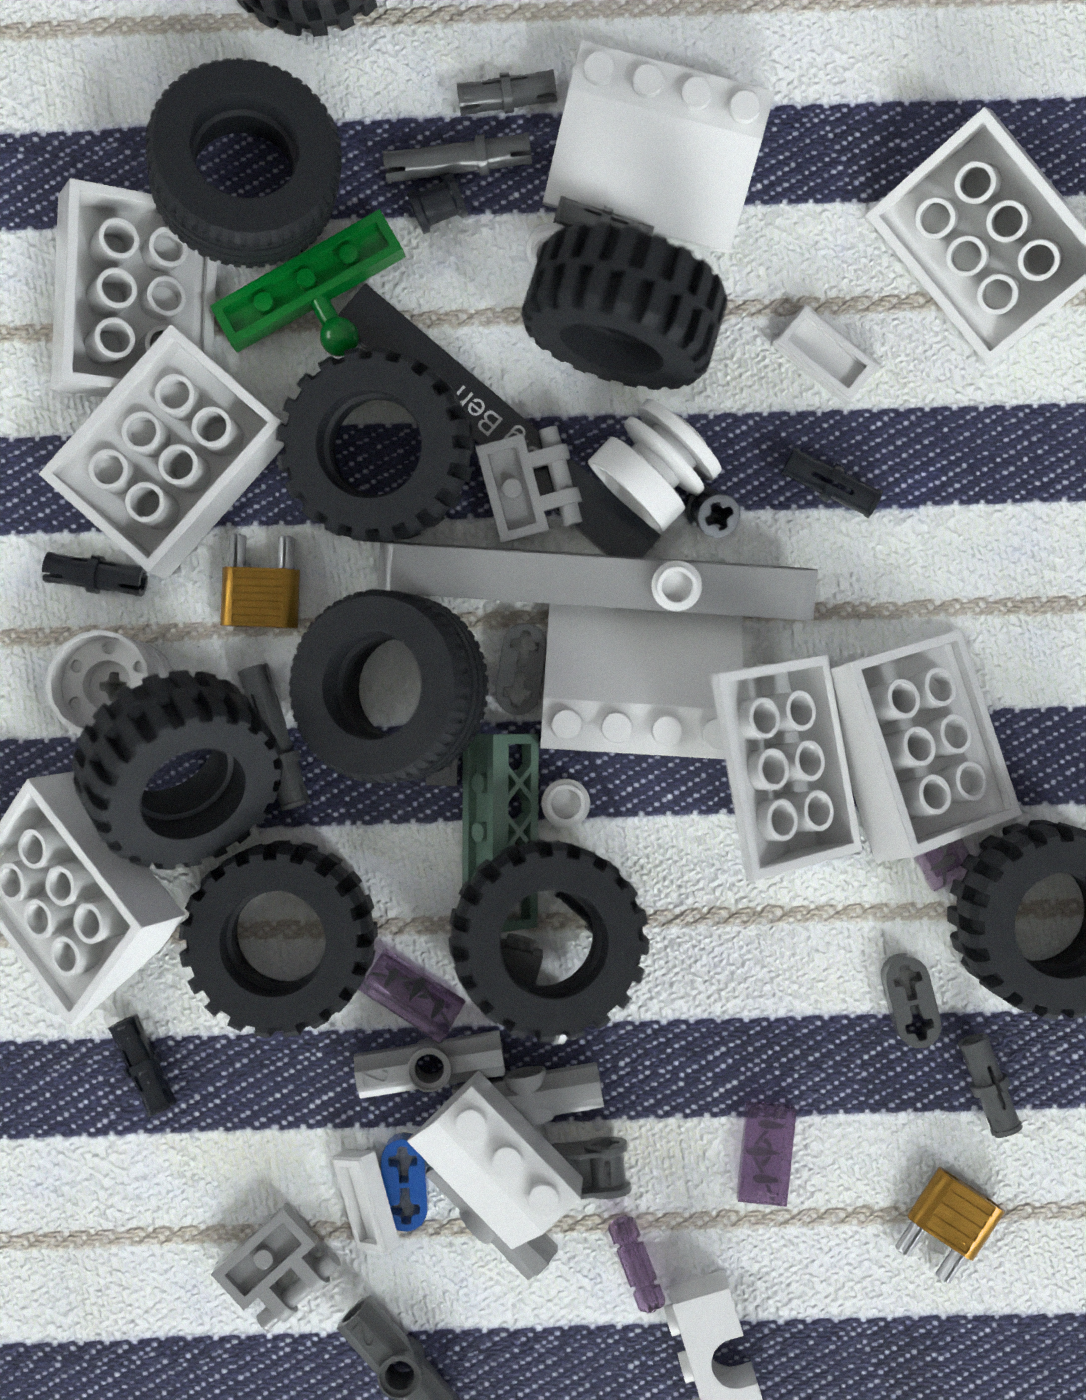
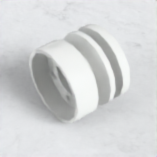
[588,398,722,533]
[46,629,174,733]

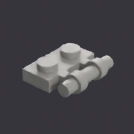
[476,426,583,544]
[211,1202,341,1331]

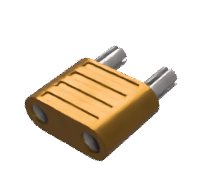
[220,534,300,629]
[895,1167,1005,1284]

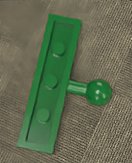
[210,209,406,357]

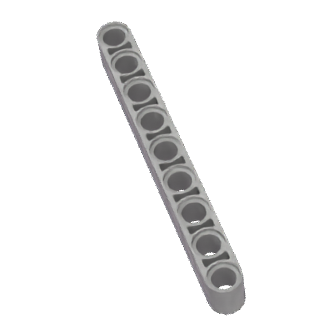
[378,541,818,620]

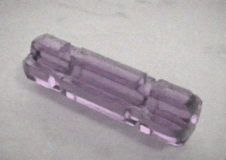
[608,1215,665,1314]

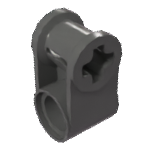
[551,1136,632,1199]

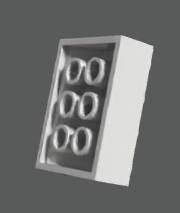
[543,40,775,254]
[866,107,1086,365]
[51,178,217,397]
[39,324,286,580]
[540,604,743,759]
[830,629,1022,862]
[711,654,862,882]
[0,772,186,1027]

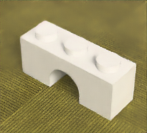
[664,1269,763,1400]

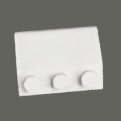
[407,1070,583,1249]

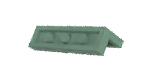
[462,733,539,932]

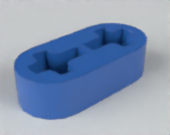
[381,1132,429,1232]

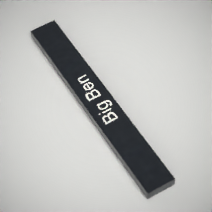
[338,283,661,559]

